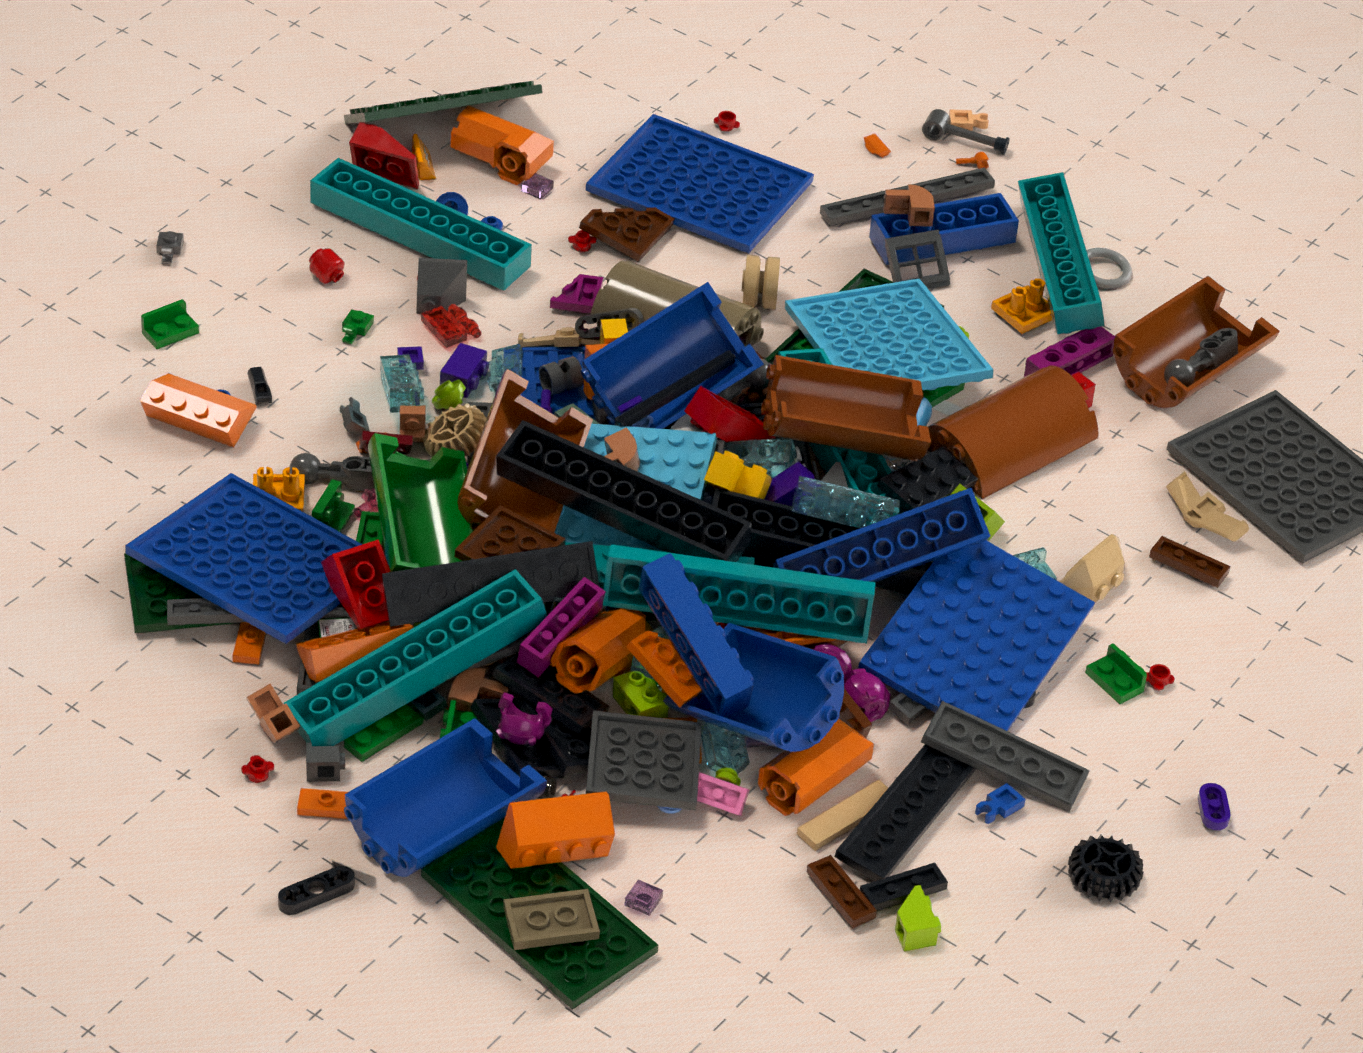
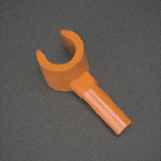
[956,152,989,169]

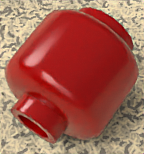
[309,248,345,284]

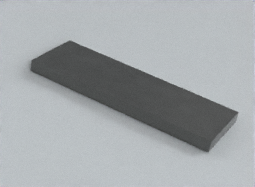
[921,701,1090,812]

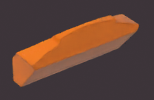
[864,133,891,157]

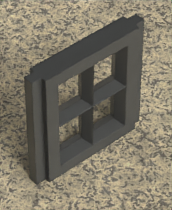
[885,230,951,289]

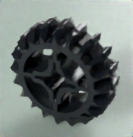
[1068,834,1144,903]

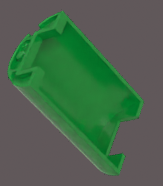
[368,433,474,572]

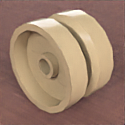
[741,255,780,310]

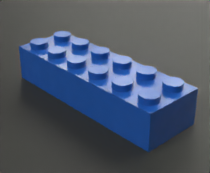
[869,193,1019,265]
[639,553,755,718]

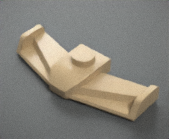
[518,327,600,347]
[1166,471,1249,542]

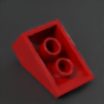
[349,122,420,189]
[684,386,776,441]
[321,539,391,630]

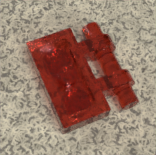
[421,304,482,348]

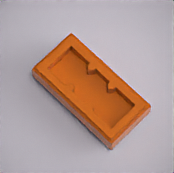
[232,622,267,665]
[297,788,348,819]

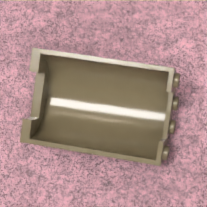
[591,260,764,346]

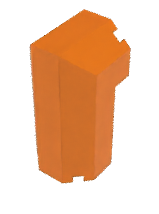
[451,105,554,185]
[550,608,646,694]
[758,719,874,816]

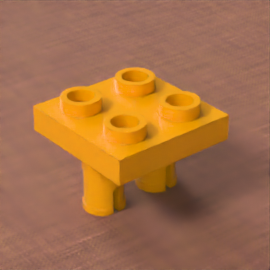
[991,278,1053,334]
[253,467,305,512]

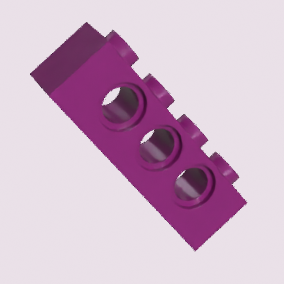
[1024,326,1115,377]
[517,577,606,677]

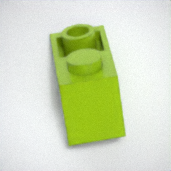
[895,885,941,951]

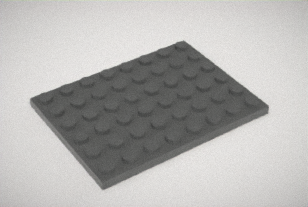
[1166,390,1363,563]

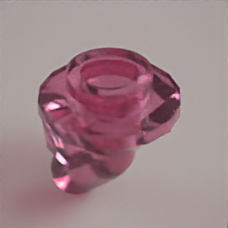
[354,488,378,517]

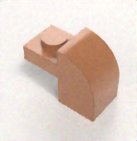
[884,184,935,226]
[400,405,426,442]
[604,427,640,471]
[446,668,509,712]
[246,683,300,743]

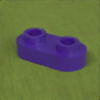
[1198,783,1231,830]

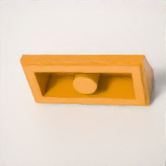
[412,134,436,180]

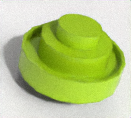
[431,380,466,409]

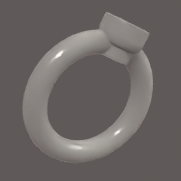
[1086,248,1132,289]

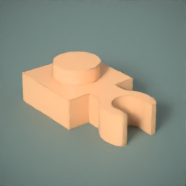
[949,109,989,131]

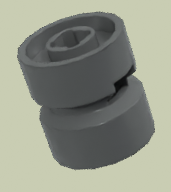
[539,356,584,396]

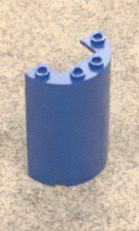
[580,282,764,429]
[663,623,844,752]
[344,718,547,877]

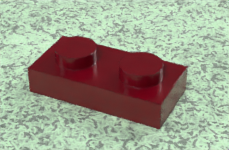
[359,431,413,455]

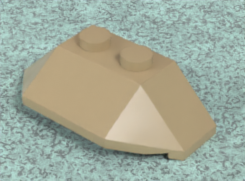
[1059,534,1125,602]

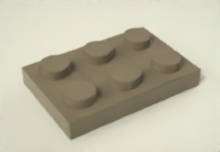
[503,889,600,950]

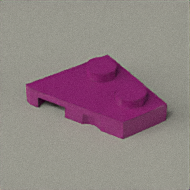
[550,274,603,314]

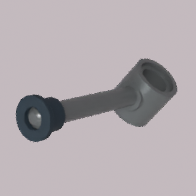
[922,109,1010,155]

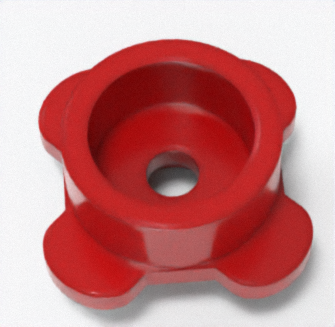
[713,111,740,131]
[568,230,597,252]
[1146,664,1175,690]
[241,755,274,783]

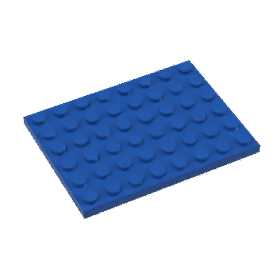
[585,114,814,253]
[125,473,363,644]
[858,540,1095,731]

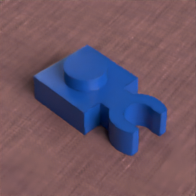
[975,783,1026,824]

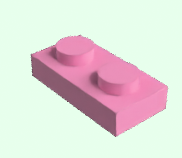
[697,772,750,816]

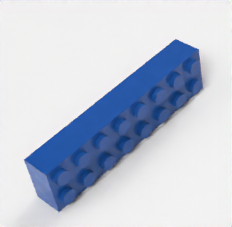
[773,488,990,582]

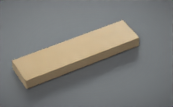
[797,780,888,851]

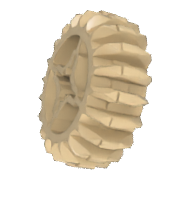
[422,403,487,457]

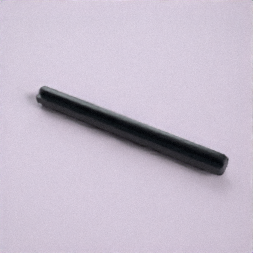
[615,350,736,427]

